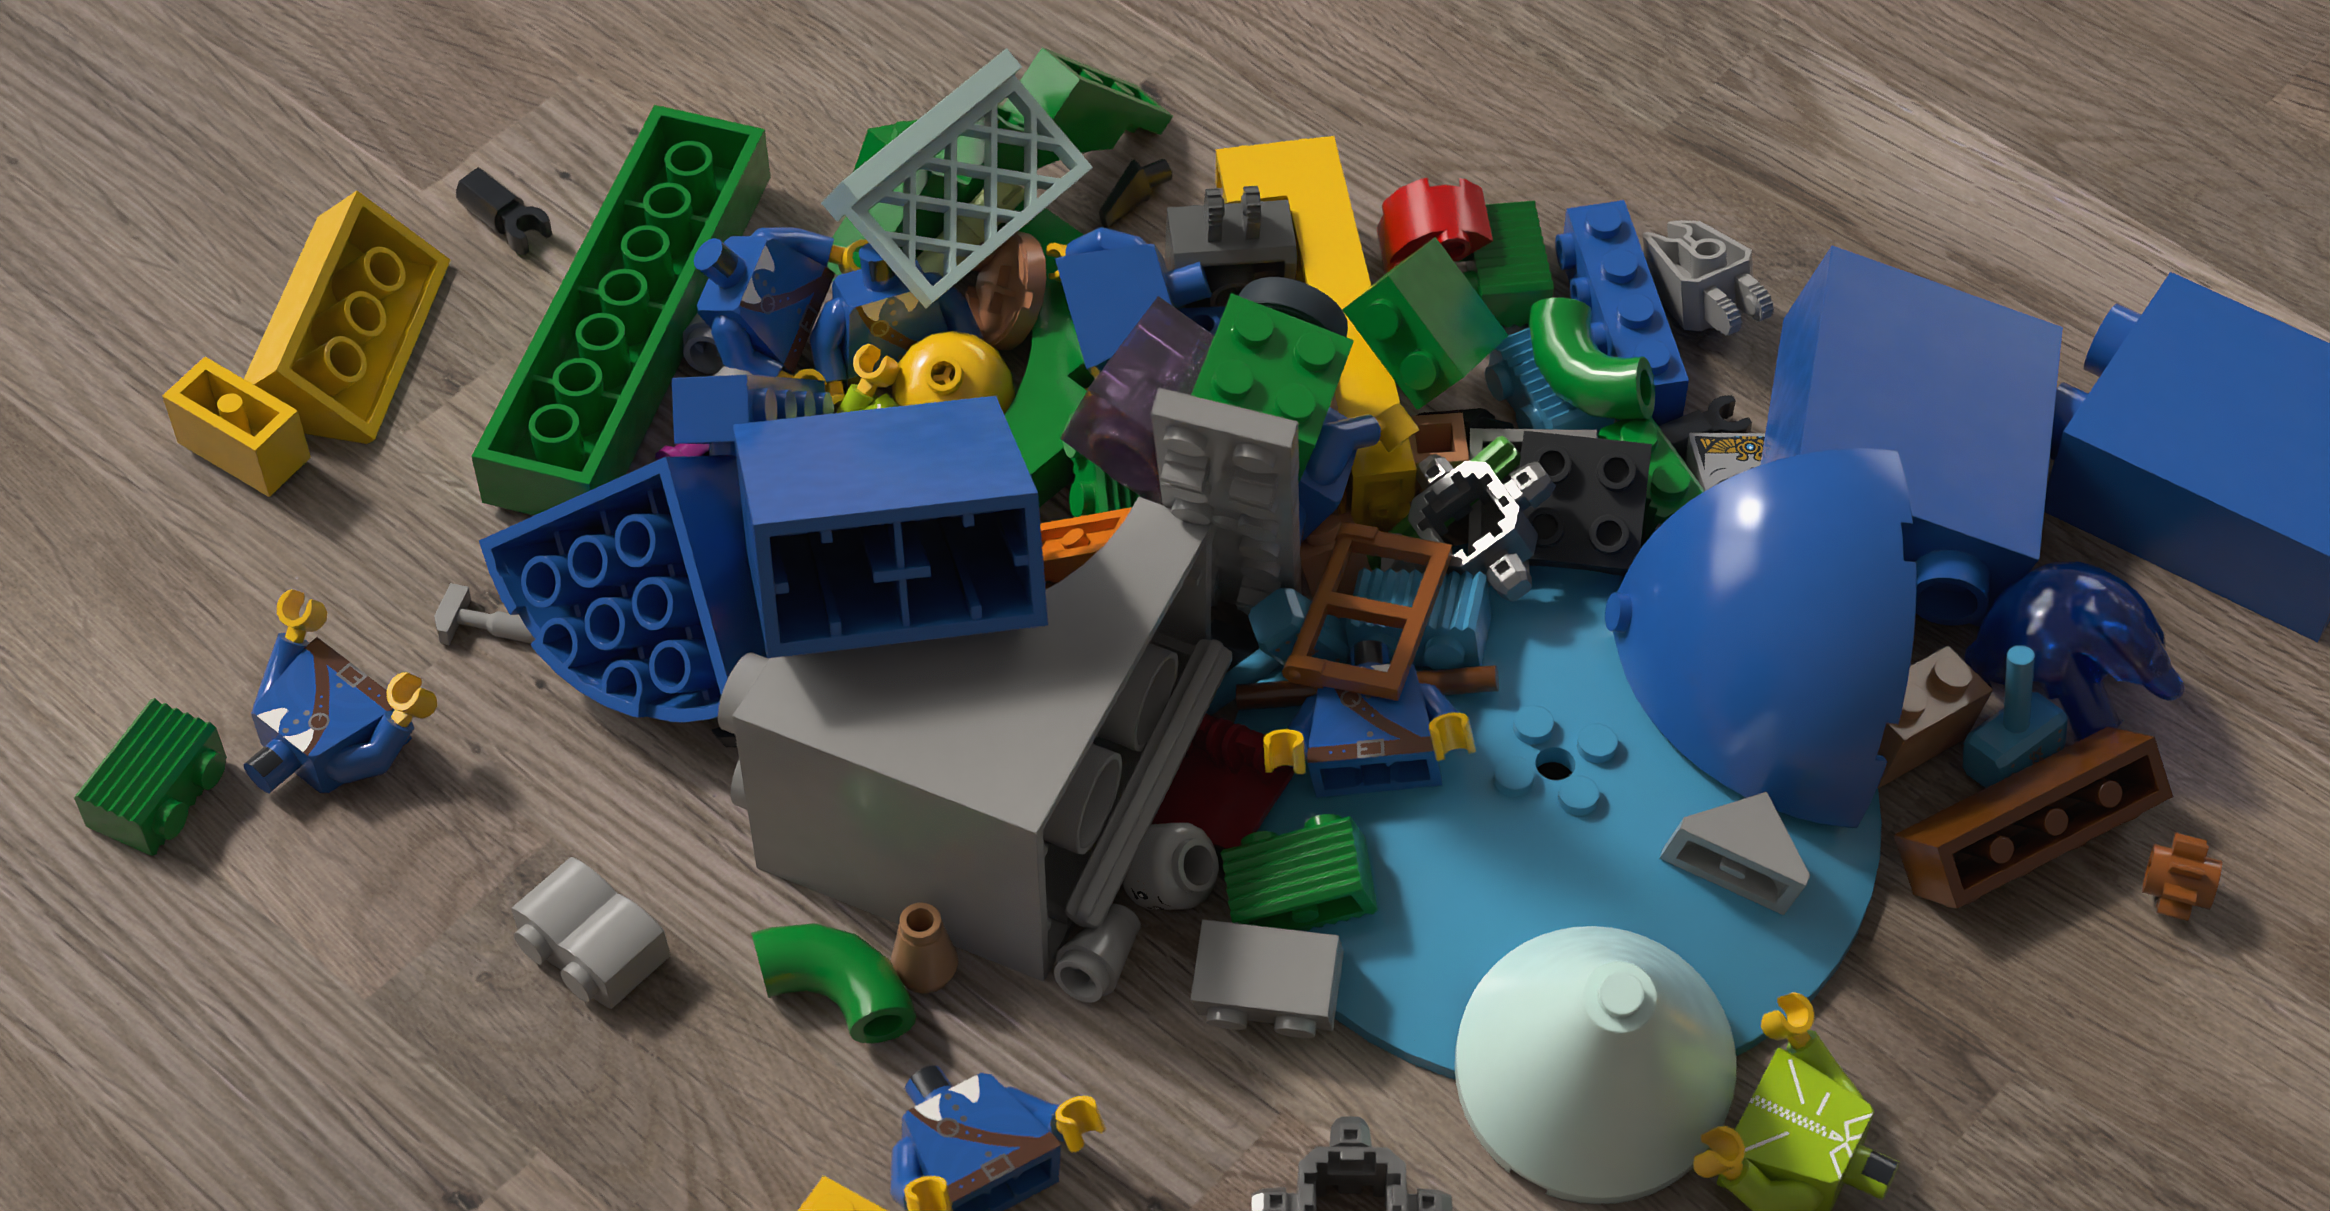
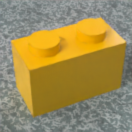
[162,357,311,497]

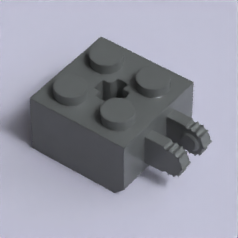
[1165,186,1297,308]

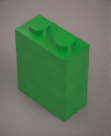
[1342,237,1509,410]

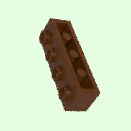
[1894,727,2173,909]

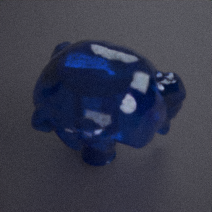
[1964,561,2185,742]

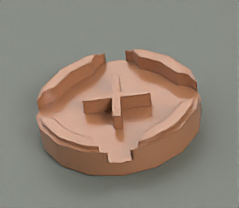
[965,231,1046,351]

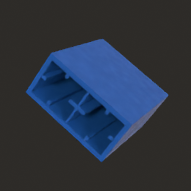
[1760,245,2063,628]
[2044,272,2330,642]
[733,396,1048,659]

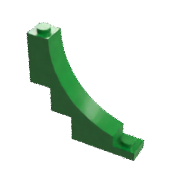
[828,47,1173,281]
[997,199,1106,508]

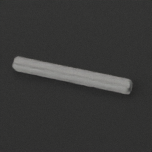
[1065,639,1232,929]

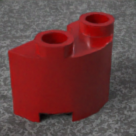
[1376,178,1493,274]

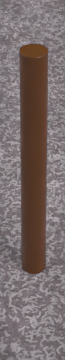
[1236,665,1499,710]

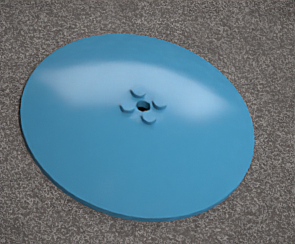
[1234,543,1882,1080]

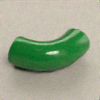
[1529,298,1655,420]
[751,923,917,1044]

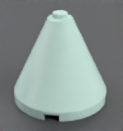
[1455,926,1736,1204]

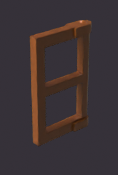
[1282,522,1453,701]

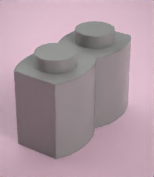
[511,857,670,1009]

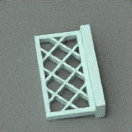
[821,48,1093,309]

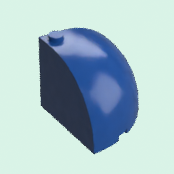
[1605,448,1917,828]
[479,456,768,722]

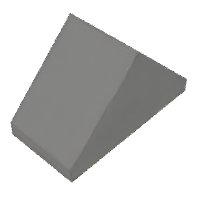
[1659,792,1810,915]

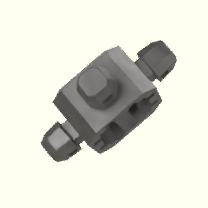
[1391,454,1556,602]
[1251,1116,1452,1211]

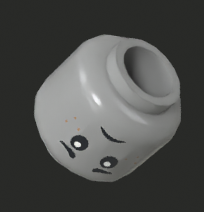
[1122,823,1219,910]

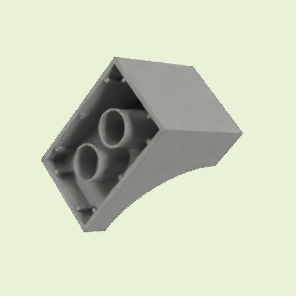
[718,497,1212,982]

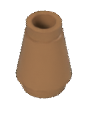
[890,903,958,994]

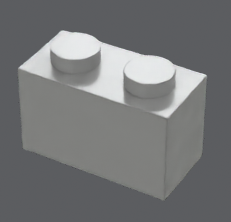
[1191,920,1344,1038]

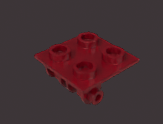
[1152,714,1295,850]

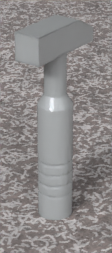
[434,583,535,645]

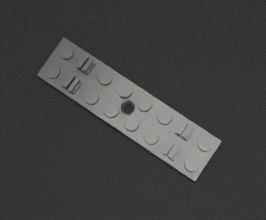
[1151,388,1302,615]

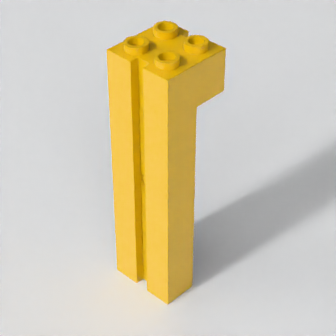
[1215,136,1417,532]

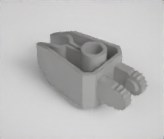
[1642,220,1774,336]

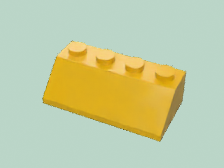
[244,190,451,444]

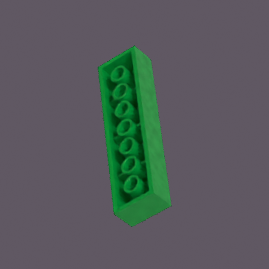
[471,105,771,516]

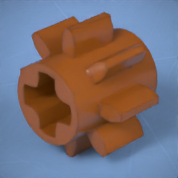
[2142,833,2222,921]

